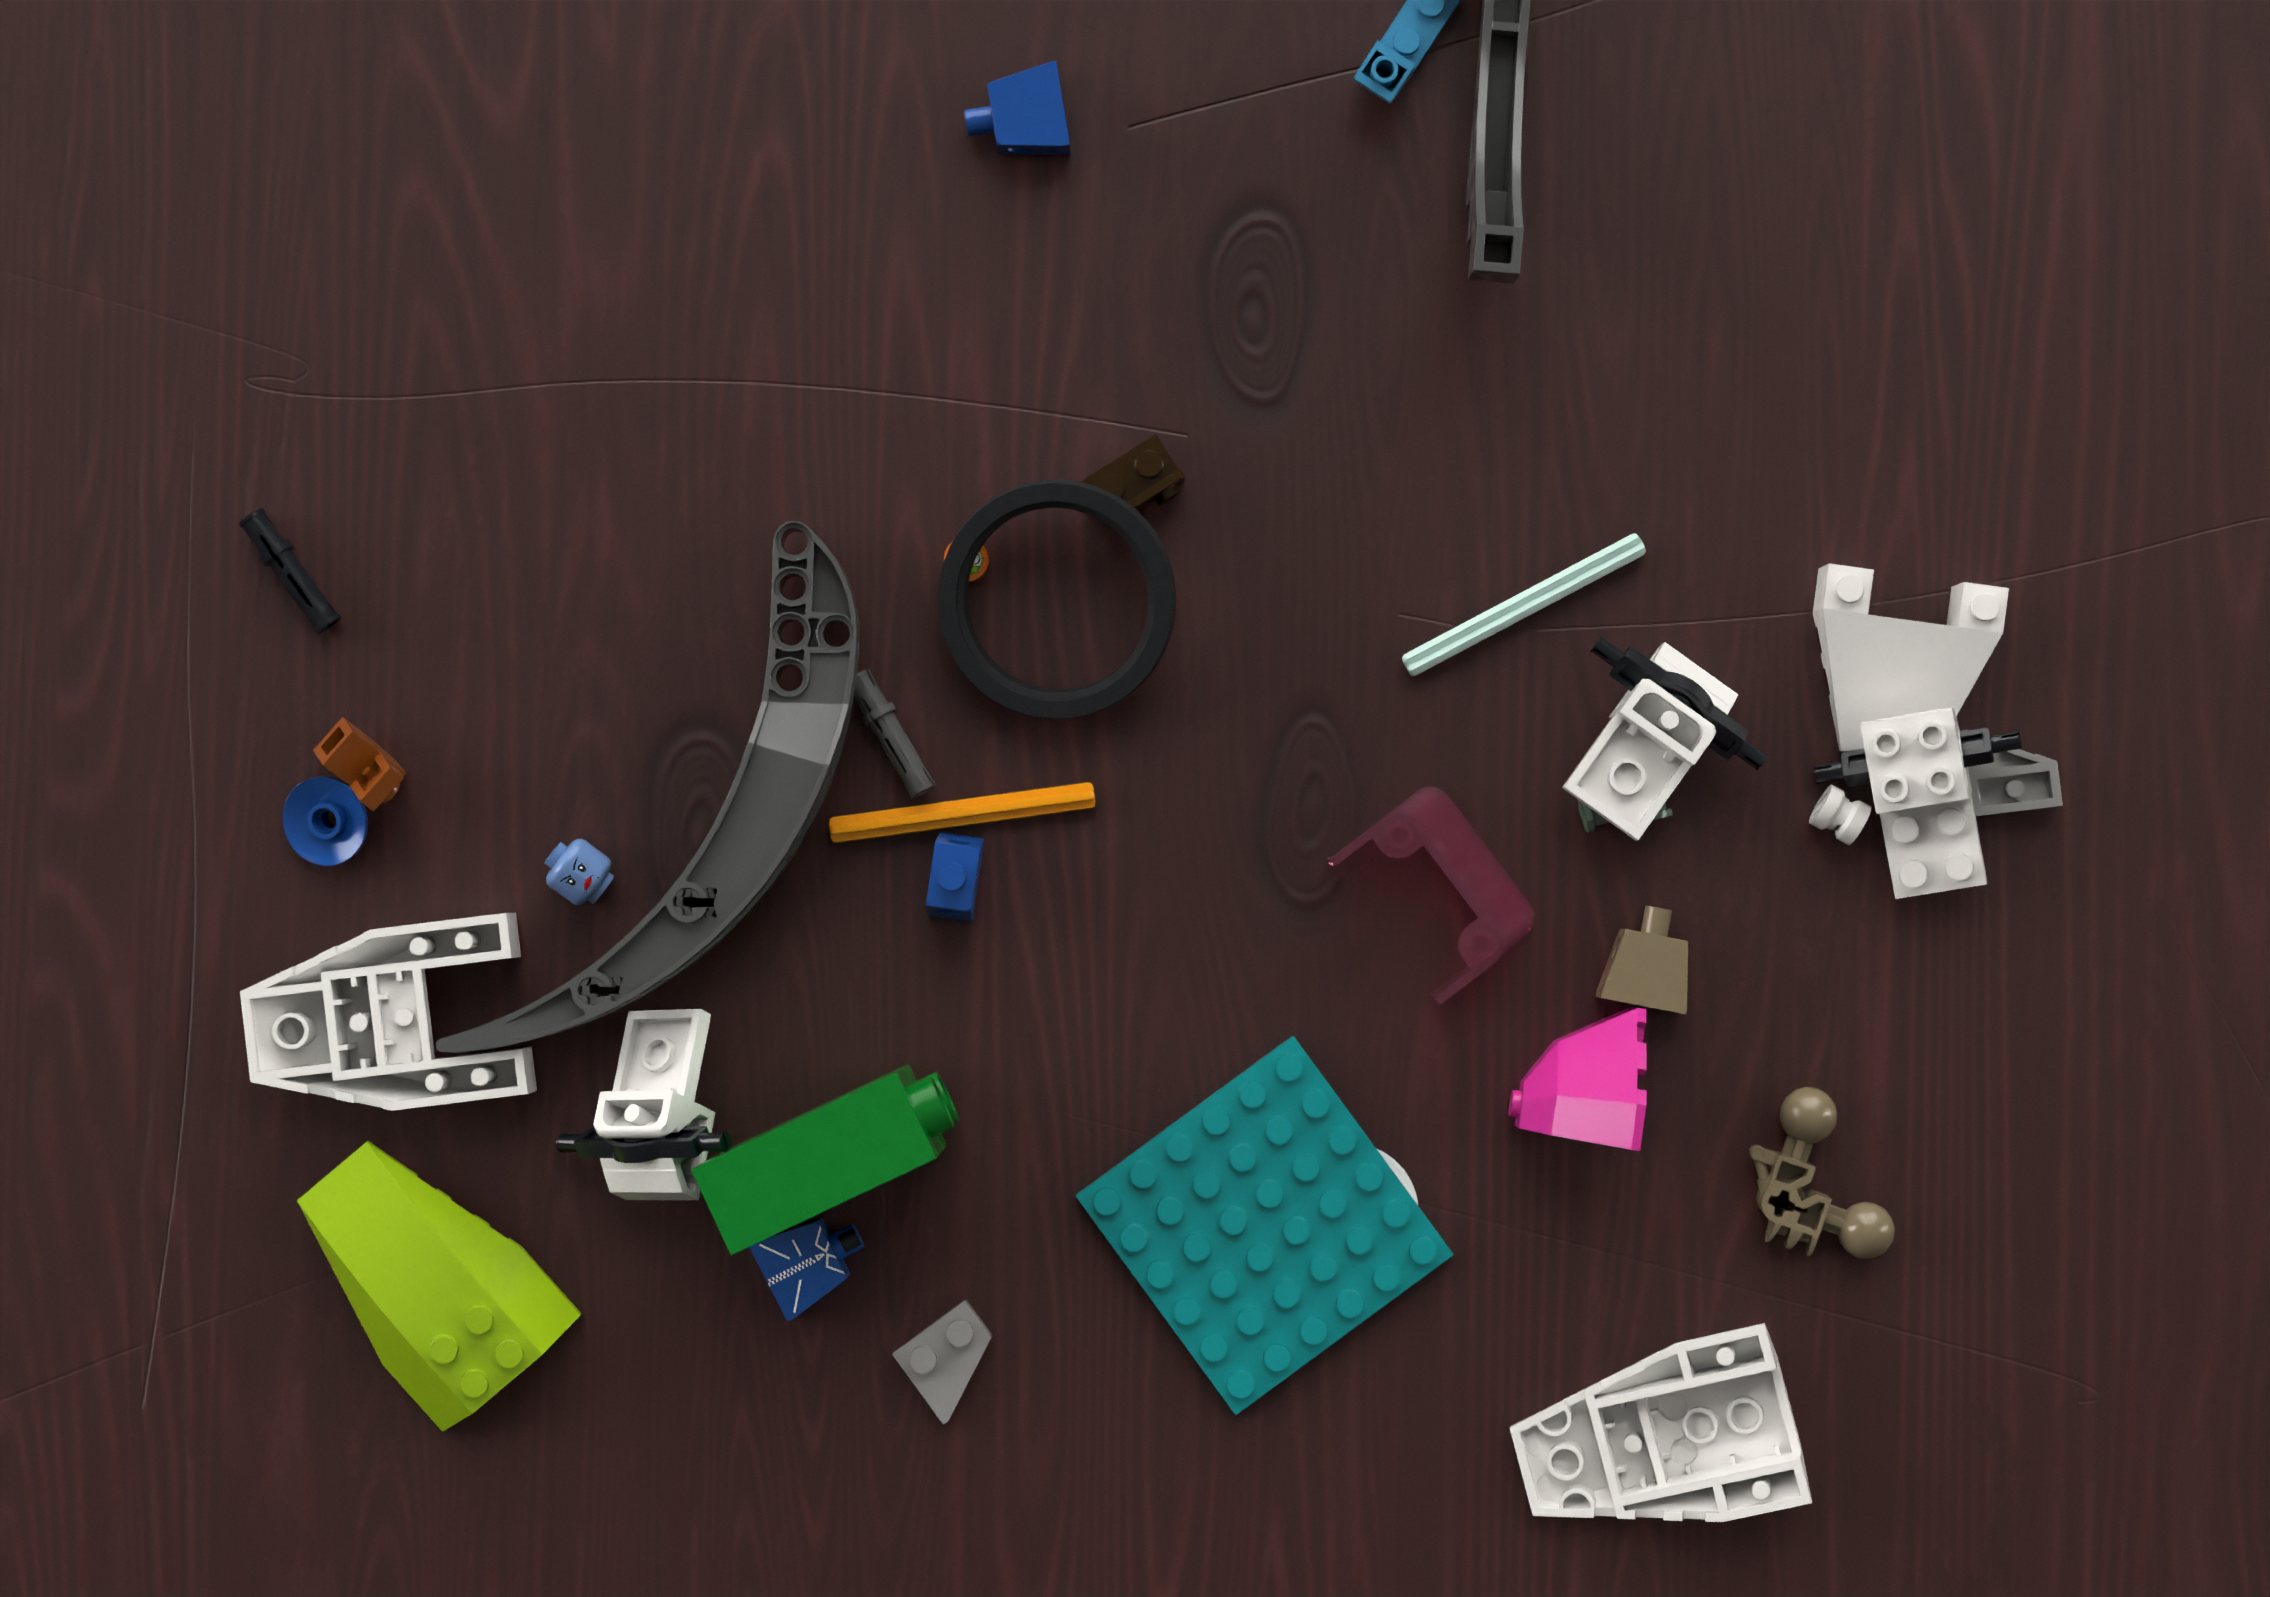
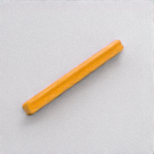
[829,782,1096,843]

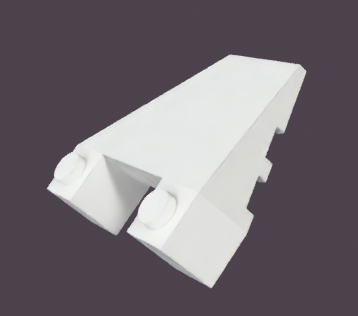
[1813,563,2009,752]

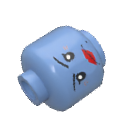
[544,838,614,905]

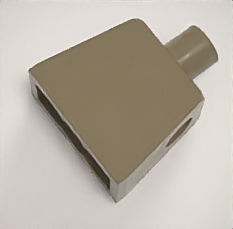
[1595,906,1688,1014]

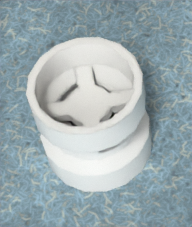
[1809,785,1871,845]

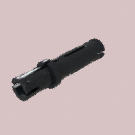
[239,508,341,634]

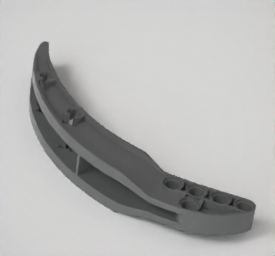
[436,521,860,1053]

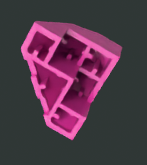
[1508,1007,1647,1151]

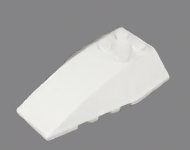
[1510,1323,1812,1522]

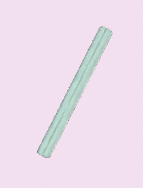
[1402,533,1646,676]

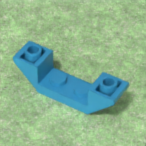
[1352,0,1461,104]

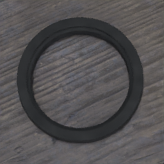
[938,480,1177,719]

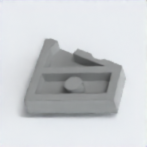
[1960,730,2063,816]
[892,1299,992,1425]

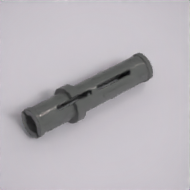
[854,669,936,799]

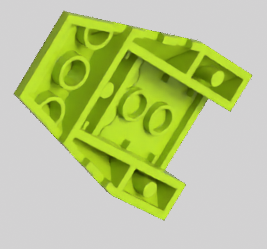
[297,1141,581,1432]

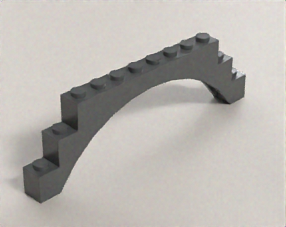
[1465,0,1531,284]

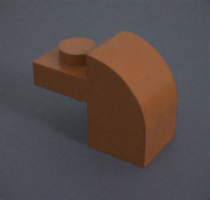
[313,717,406,812]

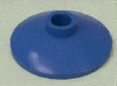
[283,776,368,866]

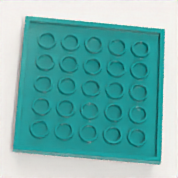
[1076,1035,1454,1415]

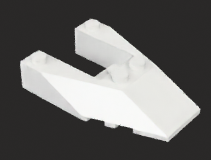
[240,912,537,1111]

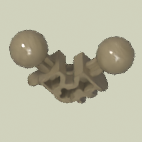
[1749,1087,1895,1260]

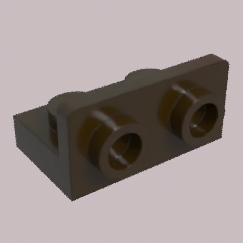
[1080,434,1185,529]

